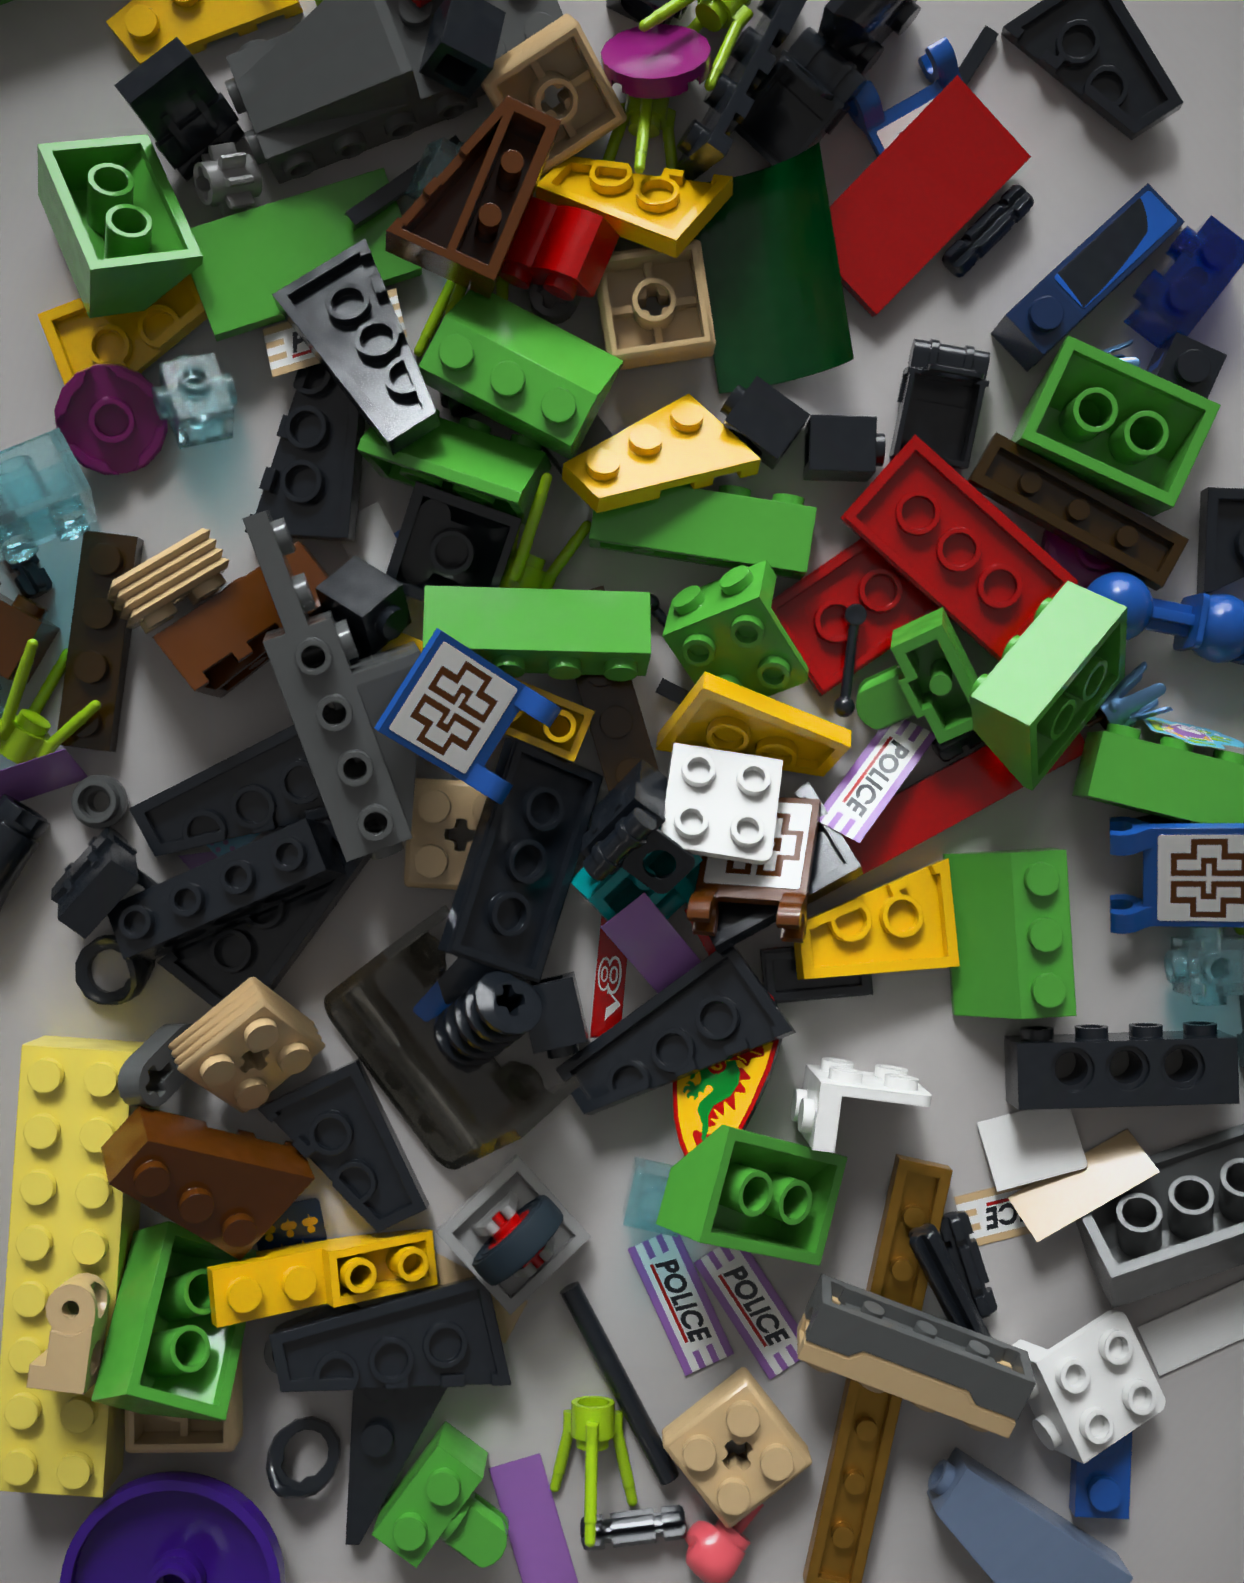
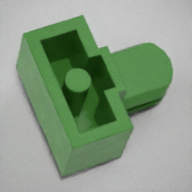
[856,607,978,744]
[372,1421,509,1568]

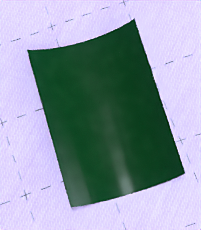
[694,142,854,394]

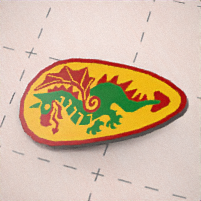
[673,992,782,1156]

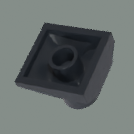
[818,0,921,75]
[386,480,522,602]

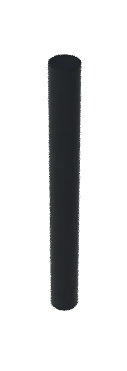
[560,1281,679,1485]

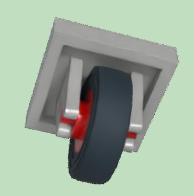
[436,1154,591,1315]

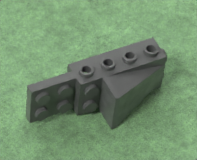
[225,0,563,184]
[242,510,421,862]

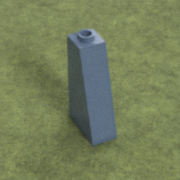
[927,1447,1133,1583]

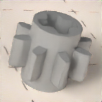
[193,142,262,217]

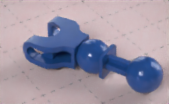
[1087,572,1244,665]

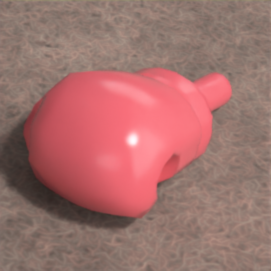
[684,1504,764,1583]

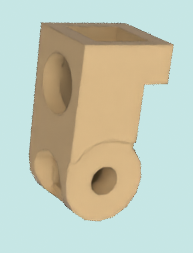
[26,1273,110,1395]

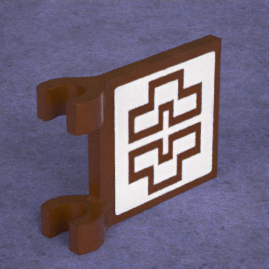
[687,797,821,943]

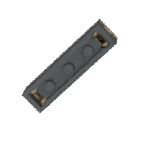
[797,1273,1036,1439]

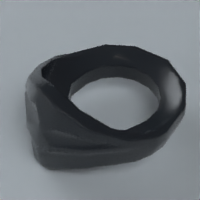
[75,934,156,1005]
[266,1416,341,1498]

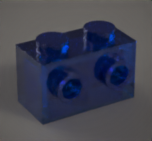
[1123,215,1244,348]

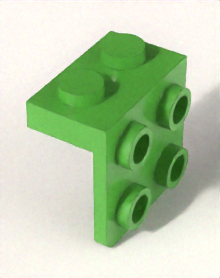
[662,560,809,697]

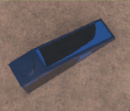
[990,183,1185,372]

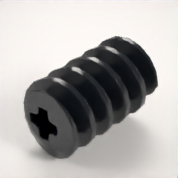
[433,971,542,1073]

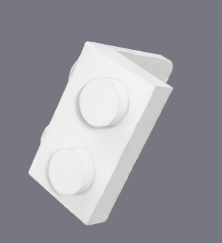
[661,743,783,865]
[791,1057,932,1153]
[1012,1309,1166,1464]

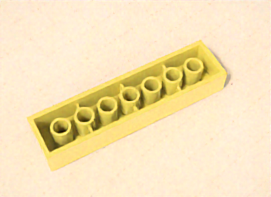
[0,1035,150,1498]

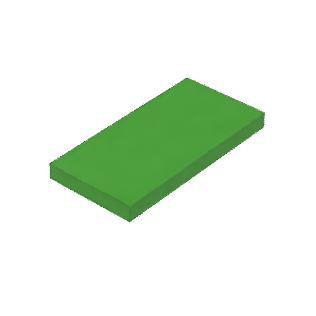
[191,168,422,342]

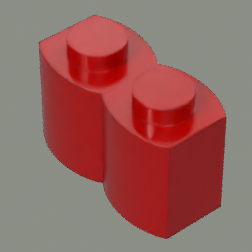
[500,197,620,301]

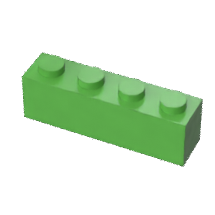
[589,484,817,580]
[423,585,651,681]
[1072,723,1244,823]

